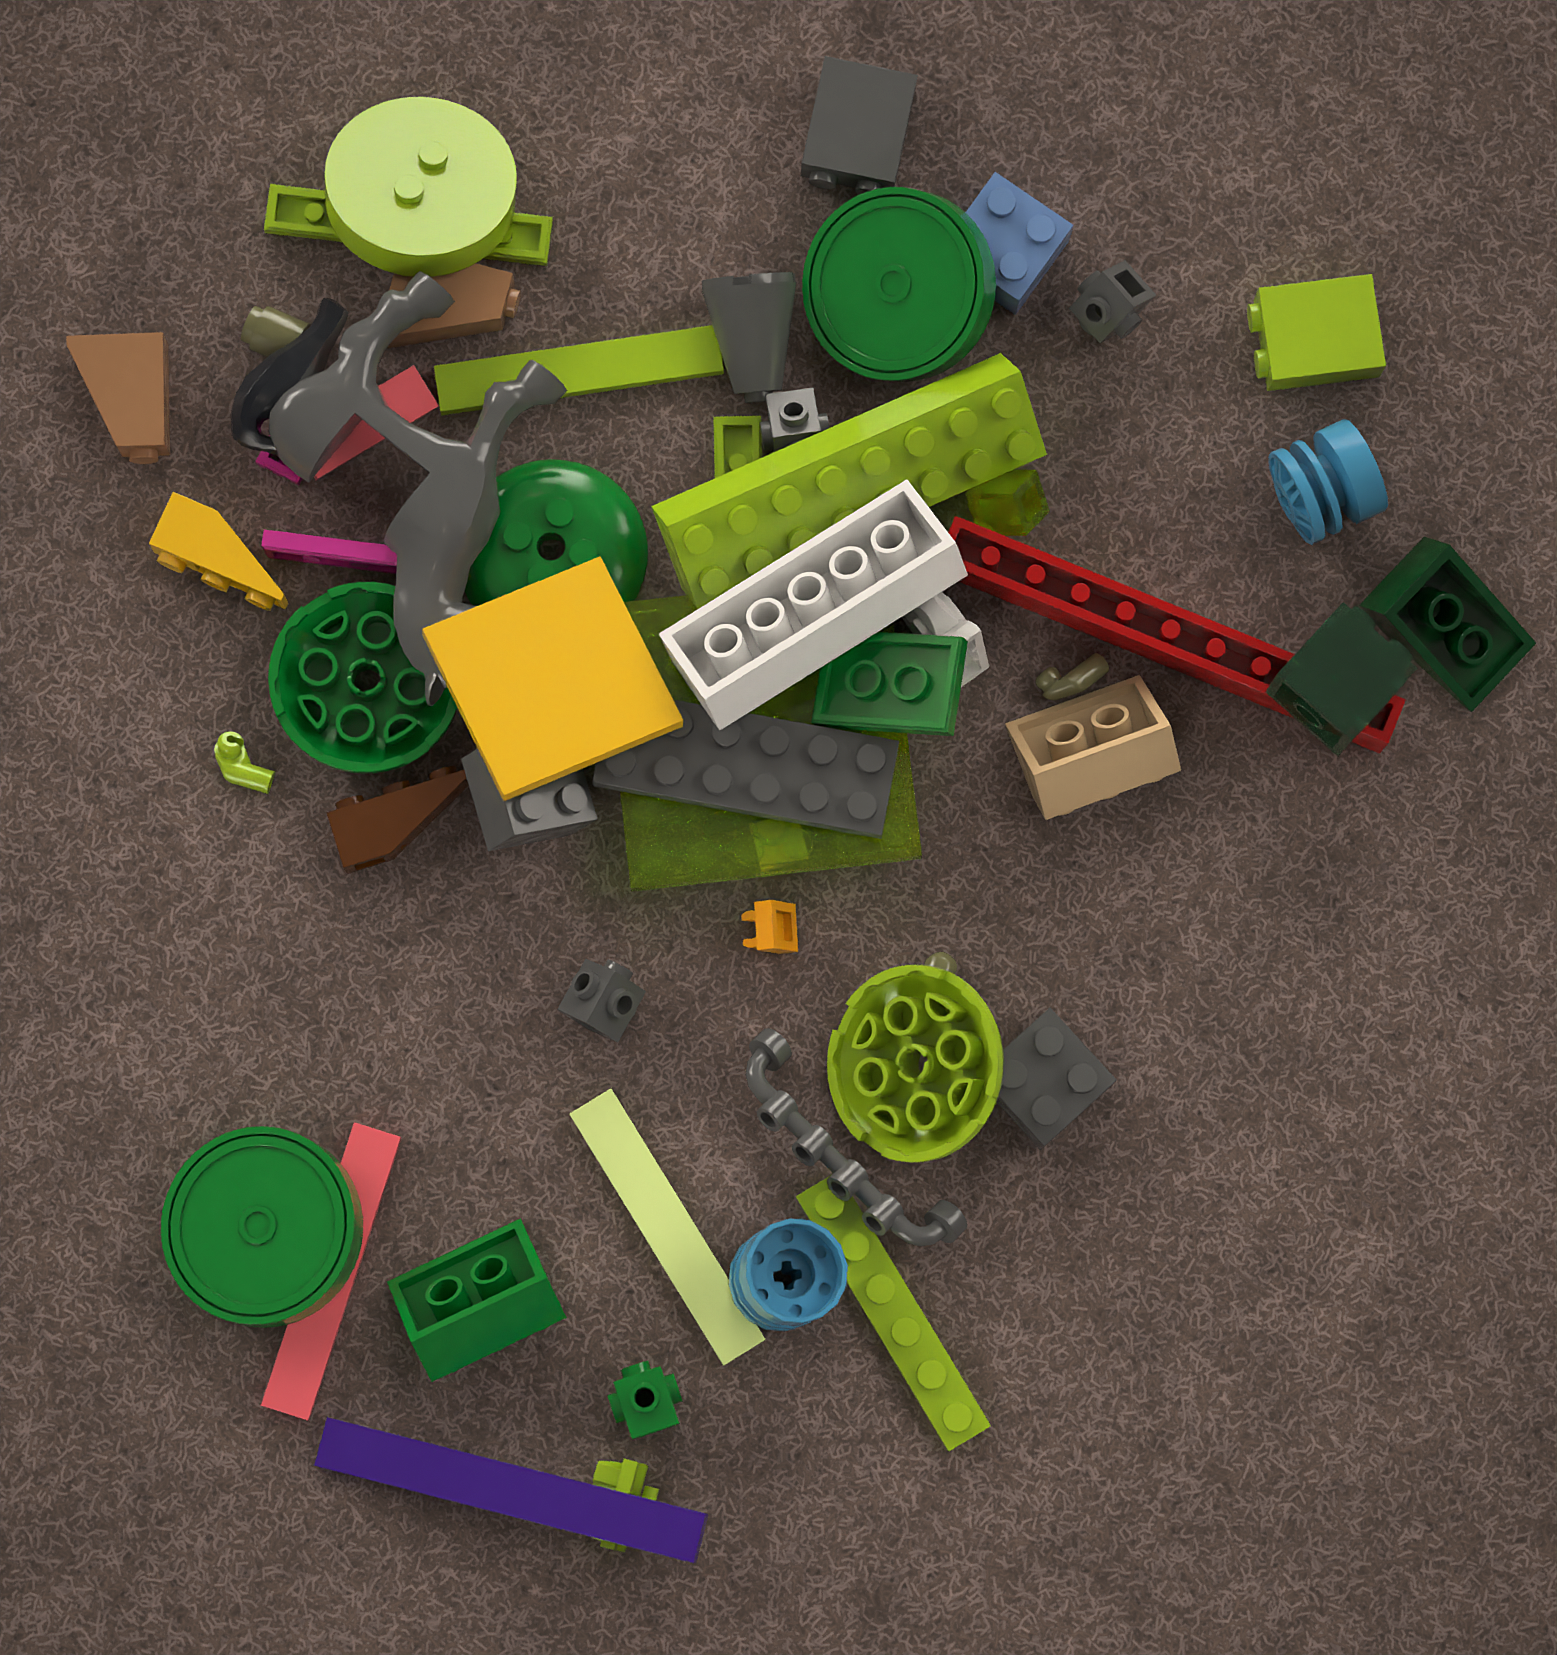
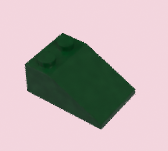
[1359,537,1536,712]

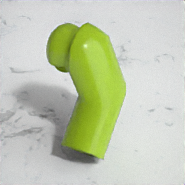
[214,731,275,794]

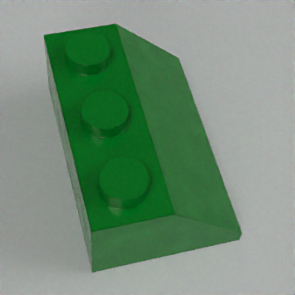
[387,1218,567,1382]

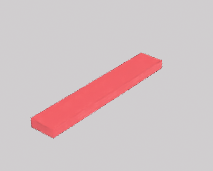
[261,1122,402,1421]

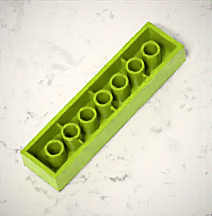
[651,353,1047,609]

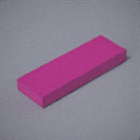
[261,529,397,574]

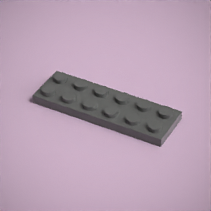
[592,700,899,839]

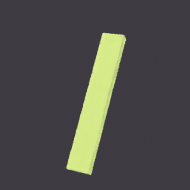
[570,1088,766,1366]

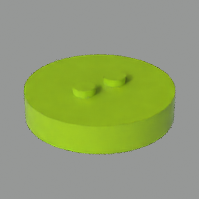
[325,97,517,277]

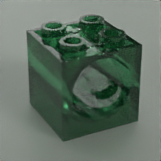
[1265,602,1417,757]

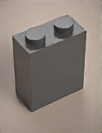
[801,56,918,195]

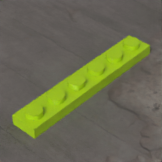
[796,1175,991,1452]

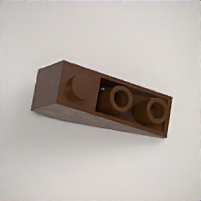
[327,766,469,874]

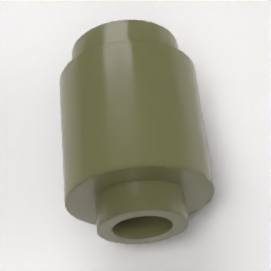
[241,306,311,357]

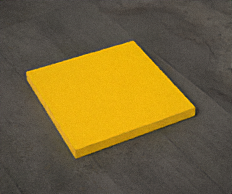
[422,556,684,801]

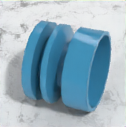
[1268,419,1388,545]
[729,1218,848,1332]

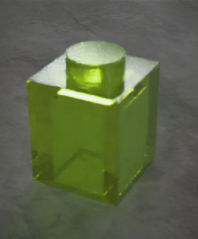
[965,470,1050,536]

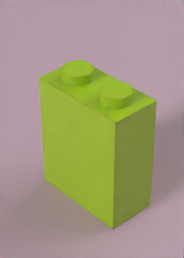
[1247,274,1386,391]

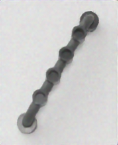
[745,1028,967,1247]

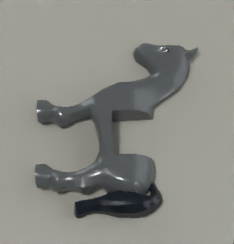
[230,271,567,706]

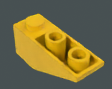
[149,492,288,611]

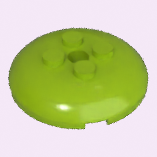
[827,965,1004,1162]

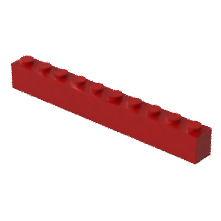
[948,516,1406,754]

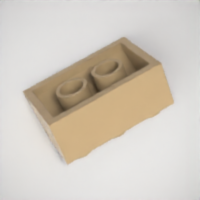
[1005,675,1181,820]

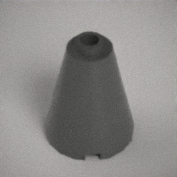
[702,272,797,403]

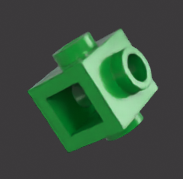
[607,1360,683,1440]

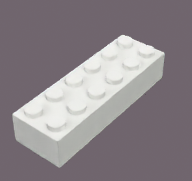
[659,479,968,730]

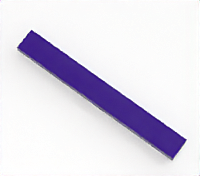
[314,1417,709,1563]

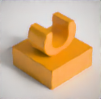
[741,900,798,954]

